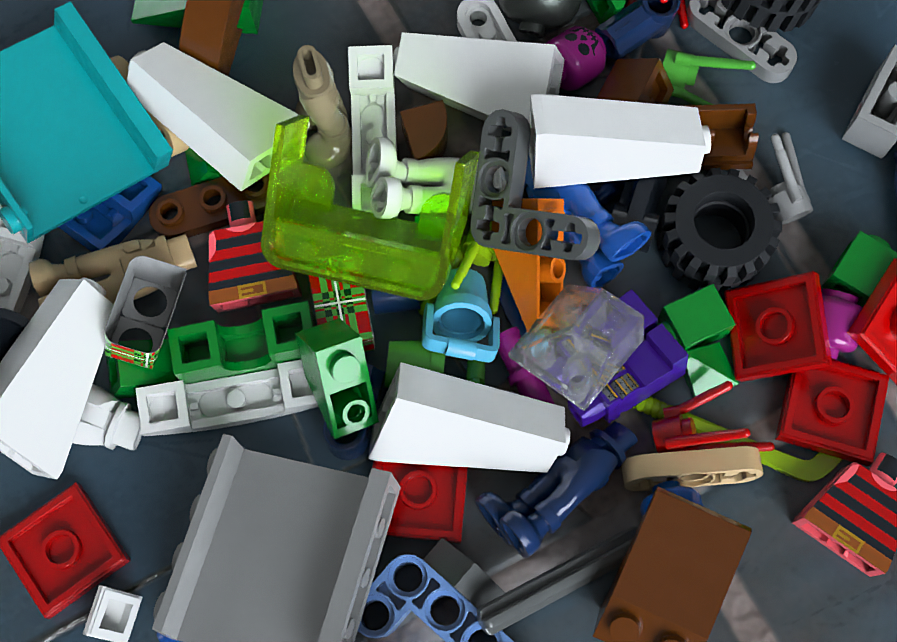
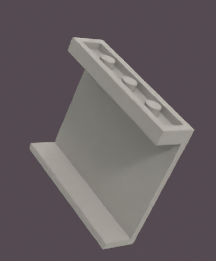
[152,434,401,642]

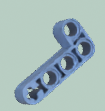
[358,554,514,642]

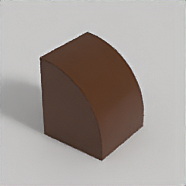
[400,100,448,160]

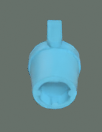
[422,268,500,362]

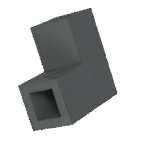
[423,538,505,609]

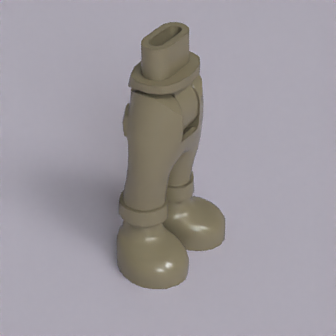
[293,45,352,169]

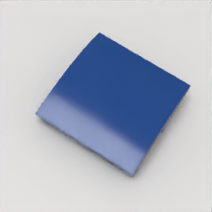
[58,176,162,252]

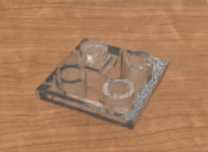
[508,284,644,411]

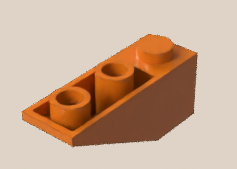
[492,198,566,341]

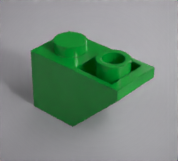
[295,318,379,439]

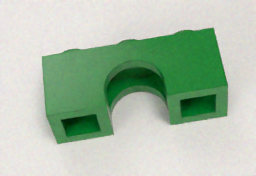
[167,301,316,384]

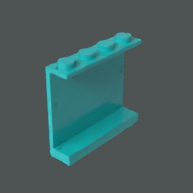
[0,1,173,244]

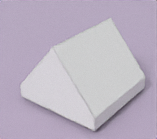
[83,585,142,642]

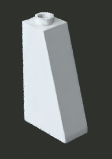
[393,32,565,133]
[127,42,310,191]
[529,94,711,189]
[0,277,114,479]
[368,362,570,473]

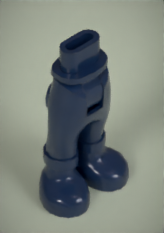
[475,421,638,558]

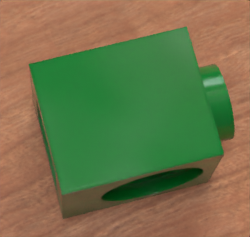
[821,231,897,307]
[657,284,736,351]

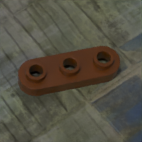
[149,171,281,240]

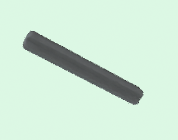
[476,526,638,635]

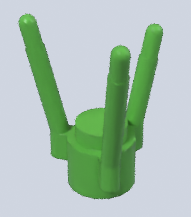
[663,48,756,105]

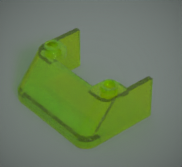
[261,114,479,300]

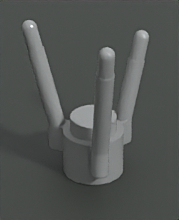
[736,132,813,225]

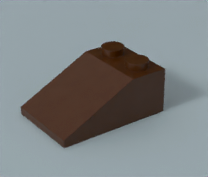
[593,486,752,642]

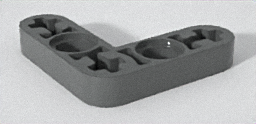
[471,109,600,260]

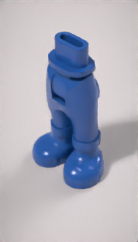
[524,152,651,290]

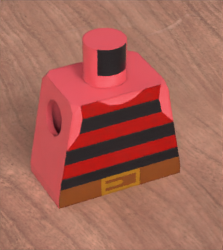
[209,200,302,313]
[792,453,897,577]

